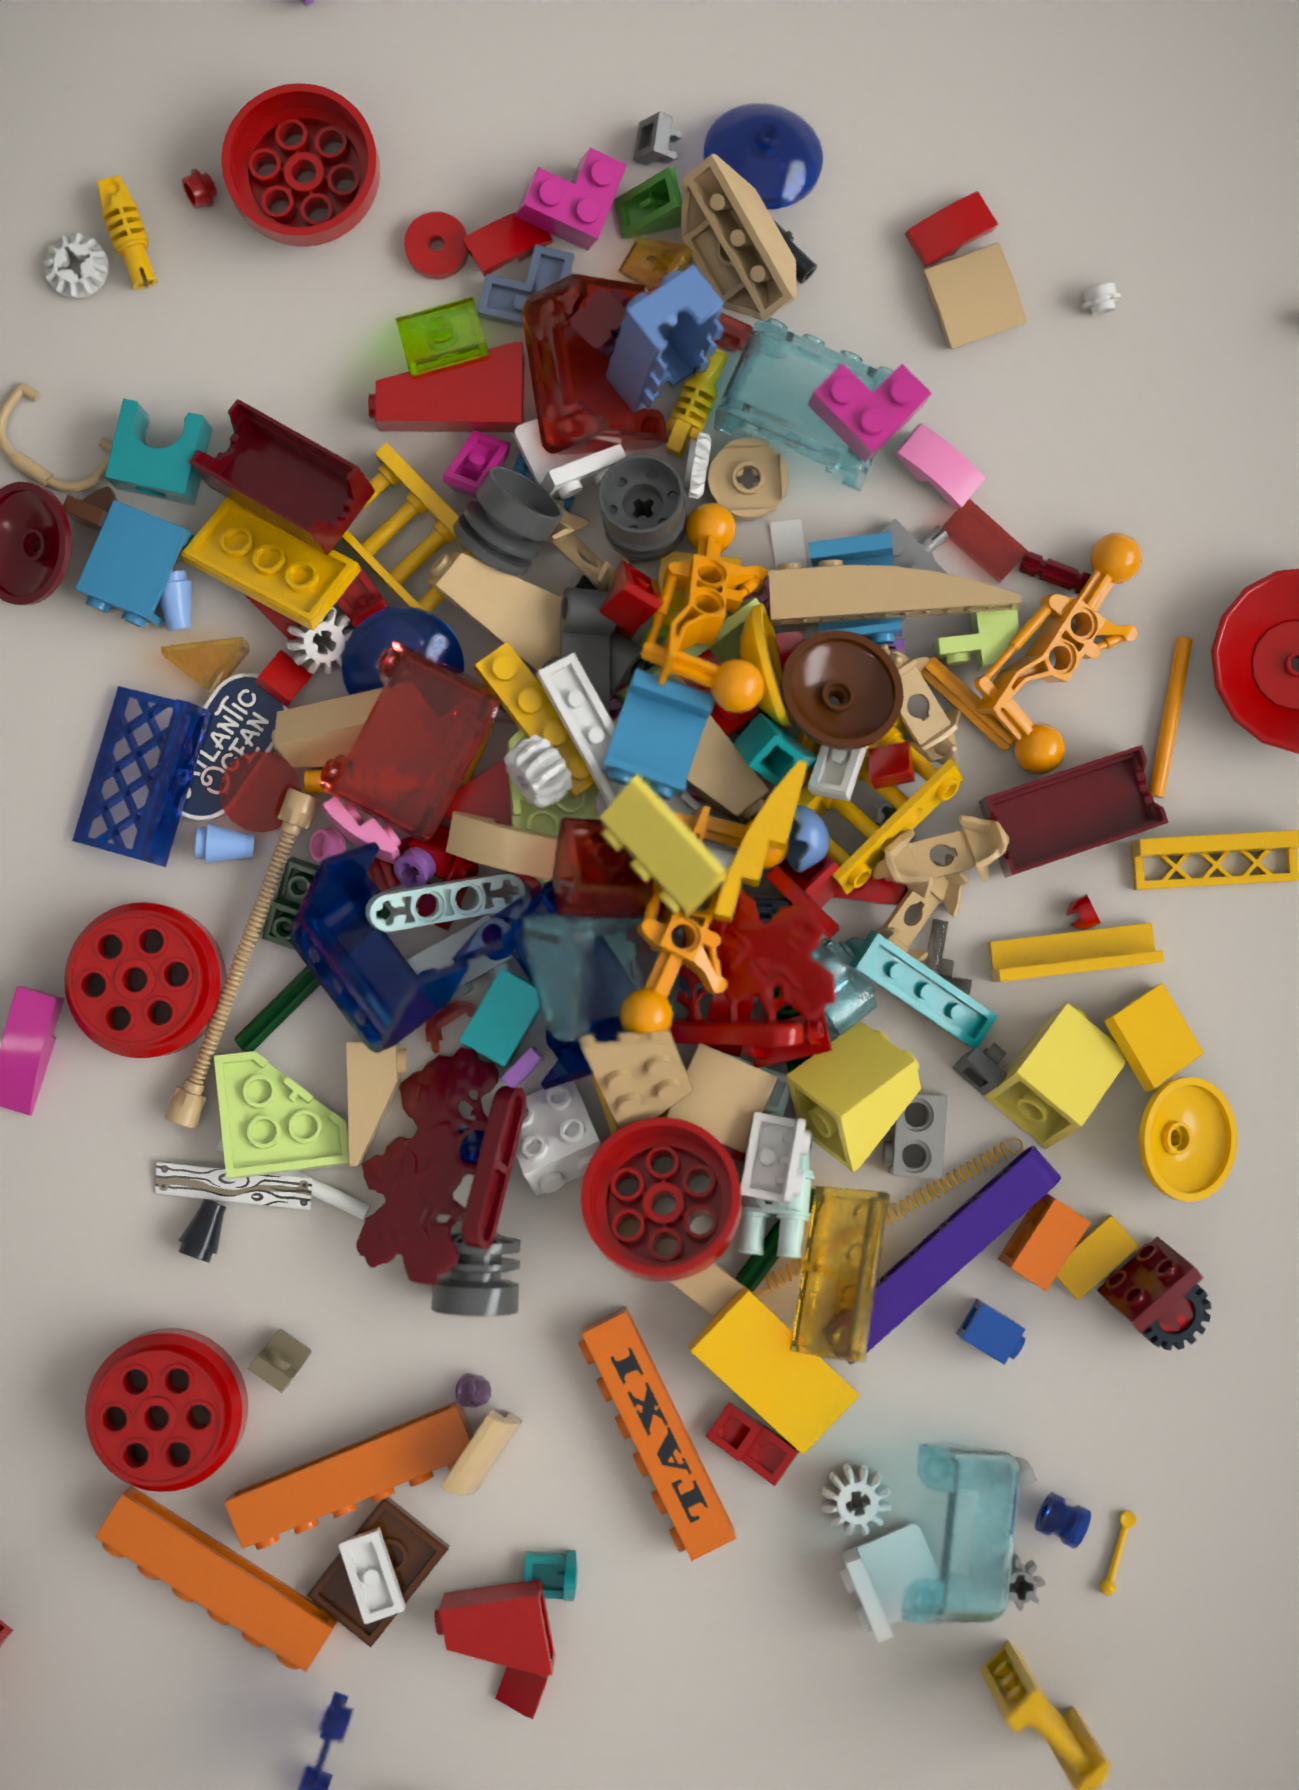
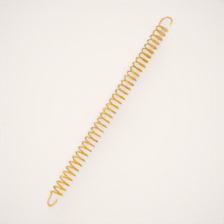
[752,1138,1023,1295]

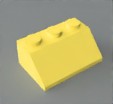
[600,775,726,918]

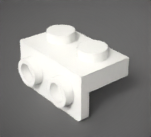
[740,1112,811,1205]

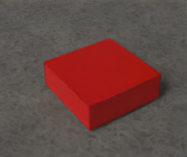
[255,649,313,707]

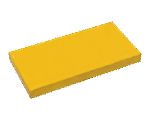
[180,497,361,631]
[687,1286,860,1455]

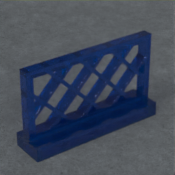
[72,686,212,867]

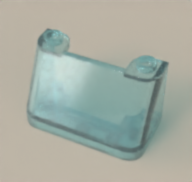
[521,907,684,1041]
[901,1442,1020,1623]

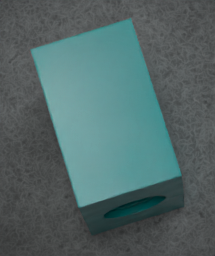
[105,398,213,506]
[459,968,550,1067]

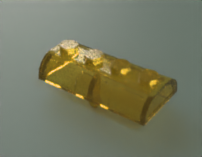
[790,1186,890,1363]

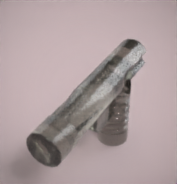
[924,919,972,995]

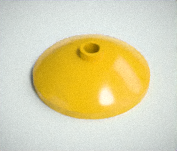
[740,604,794,727]
[1139,1077,1237,1202]

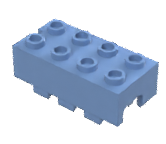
[605,265,724,412]

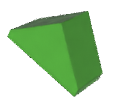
[614,167,682,239]

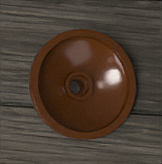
[780,630,903,750]

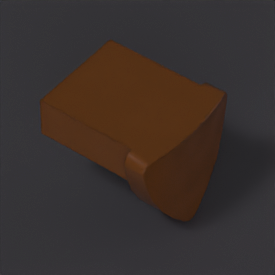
[63,486,117,532]

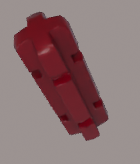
[1019,552,1092,594]

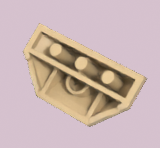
[681,154,797,321]

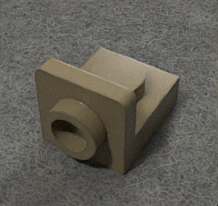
[247,1329,311,1393]

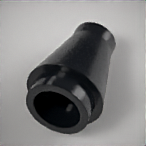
[178,1199,226,1263]

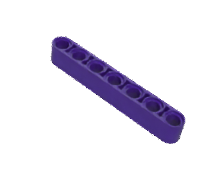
[822,1145,1061,1365]

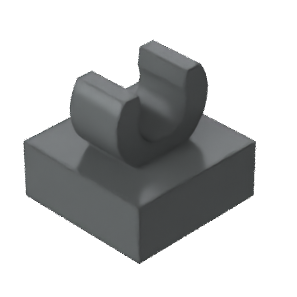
[633,112,682,166]
[953,1042,1007,1095]

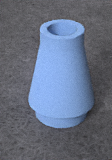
[158,570,192,631]
[195,823,255,864]

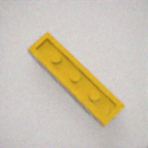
[473,641,595,799]

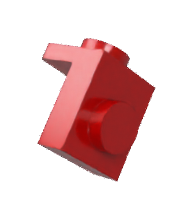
[337,559,388,628]

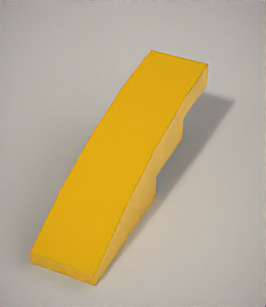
[714,761,807,923]

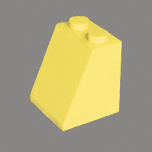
[984,1003,1127,1149]
[786,1021,921,1172]

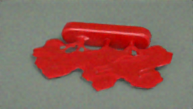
[628,890,836,1046]

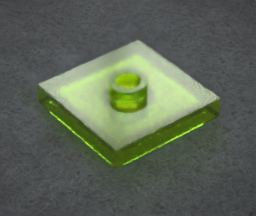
[396,297,489,376]

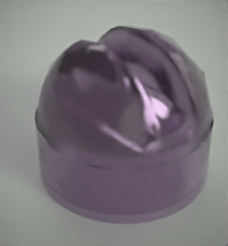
[455,1373,492,1408]

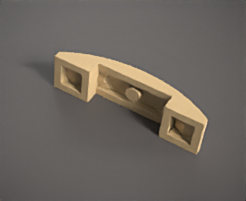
[446,810,616,887]

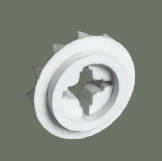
[43,233,109,298]
[684,432,712,499]

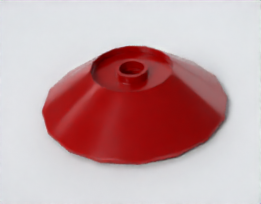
[1211,569,1299,753]

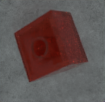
[552,817,654,919]

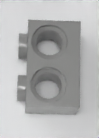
[882,1093,947,1179]

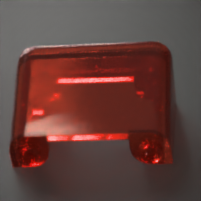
[522,273,669,455]
[320,639,499,842]

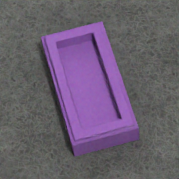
[501,1047,544,1088]

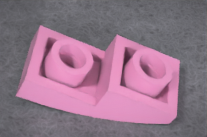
[894,424,985,509]
[322,795,401,864]

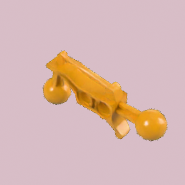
[641,503,768,713]
[974,533,1142,775]
[620,806,790,1034]

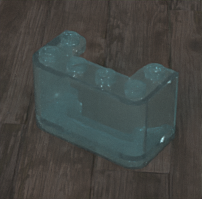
[714,318,894,491]

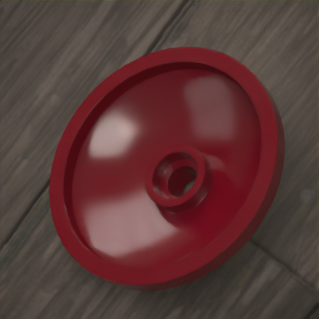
[0,482,72,605]

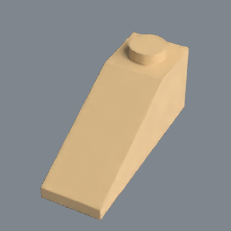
[346,1040,408,1167]

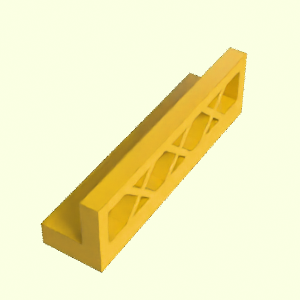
[1131,830,1299,890]
[988,923,1164,982]

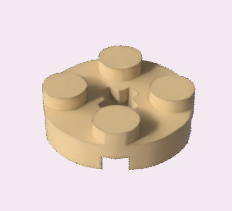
[708,437,789,521]

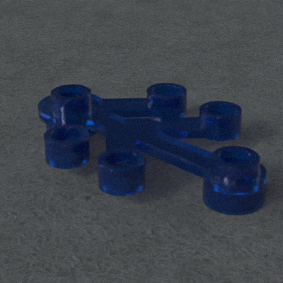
[298,1691,354,1790]

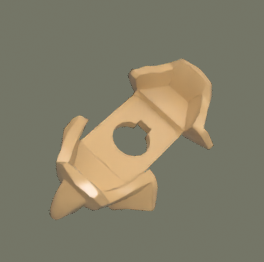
[545,499,632,591]
[879,644,961,765]
[872,815,1010,898]
[875,854,968,963]

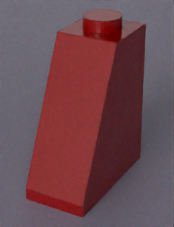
[434,1579,556,1676]

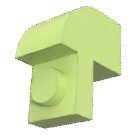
[933,610,1019,672]

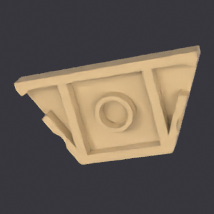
[579,1031,693,1129]

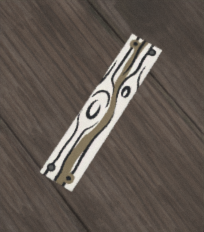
[155,1162,312,1210]

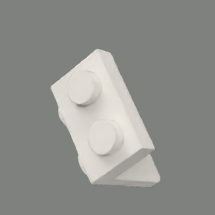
[513,403,626,499]
[515,1078,602,1196]
[839,1523,948,1643]

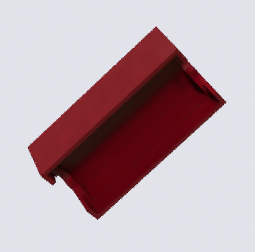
[189,399,375,556]
[979,745,1169,878]

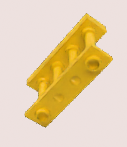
[341,442,483,632]
[797,716,963,895]
[980,1641,1112,1790]

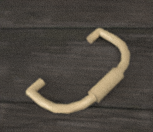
[0,382,113,492]

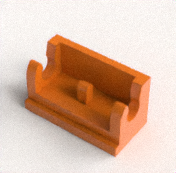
[997,1194,1091,1292]

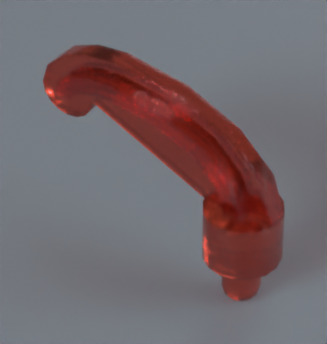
[425,1001,477,1053]

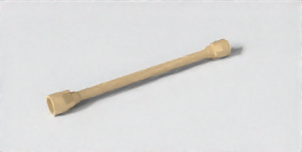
[165,788,319,1128]

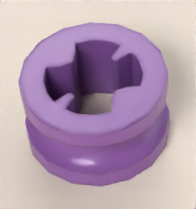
[394,847,436,888]

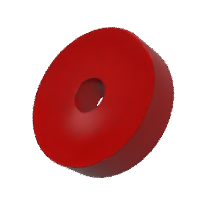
[404,212,469,280]

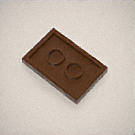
[307,1497,450,1648]

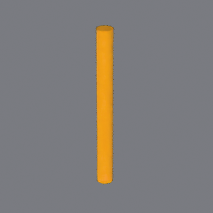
[1149,637,1193,798]

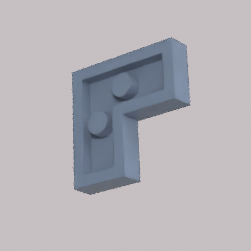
[477,244,575,335]

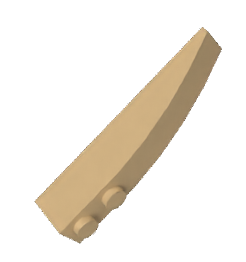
[768,559,1021,626]

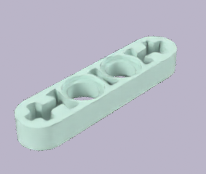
[365,872,525,932]

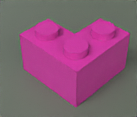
[515,147,627,251]
[807,363,932,464]

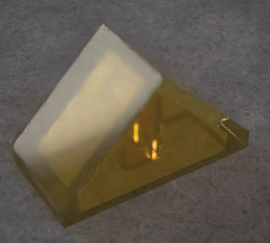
[618,237,693,292]
[161,637,250,694]

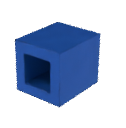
[956,1298,1026,1365]

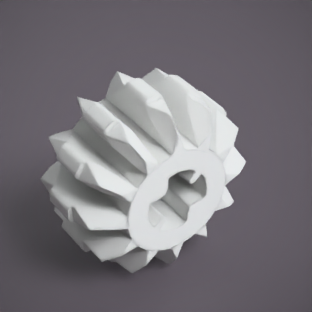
[286,607,356,674]
[504,735,573,809]
[821,1463,891,1536]

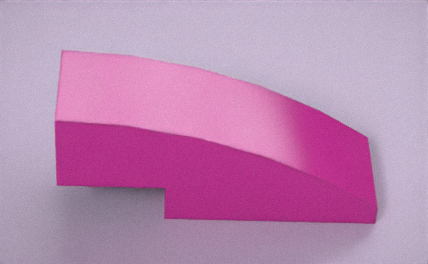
[0,986,65,1115]

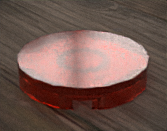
[218,750,302,832]

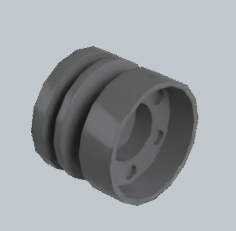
[598,454,687,562]
[453,466,563,576]
[431,1232,521,1316]

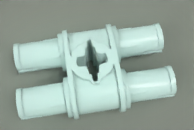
[738,1134,815,1259]

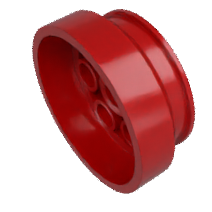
[221,83,380,246]
[64,902,226,1058]
[581,1117,743,1282]
[85,1328,248,1492]

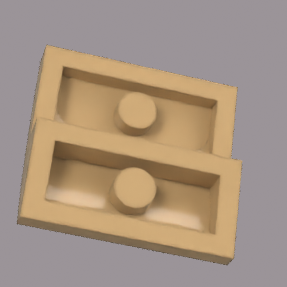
[922,243,1027,349]
[667,1044,779,1153]
[441,1409,522,1495]

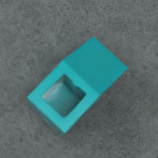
[733,712,817,787]

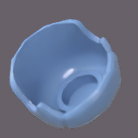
[786,805,830,872]

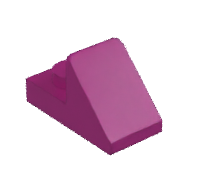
[442,430,511,499]

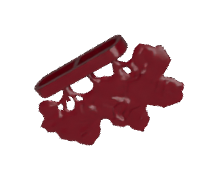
[356,1047,526,1286]

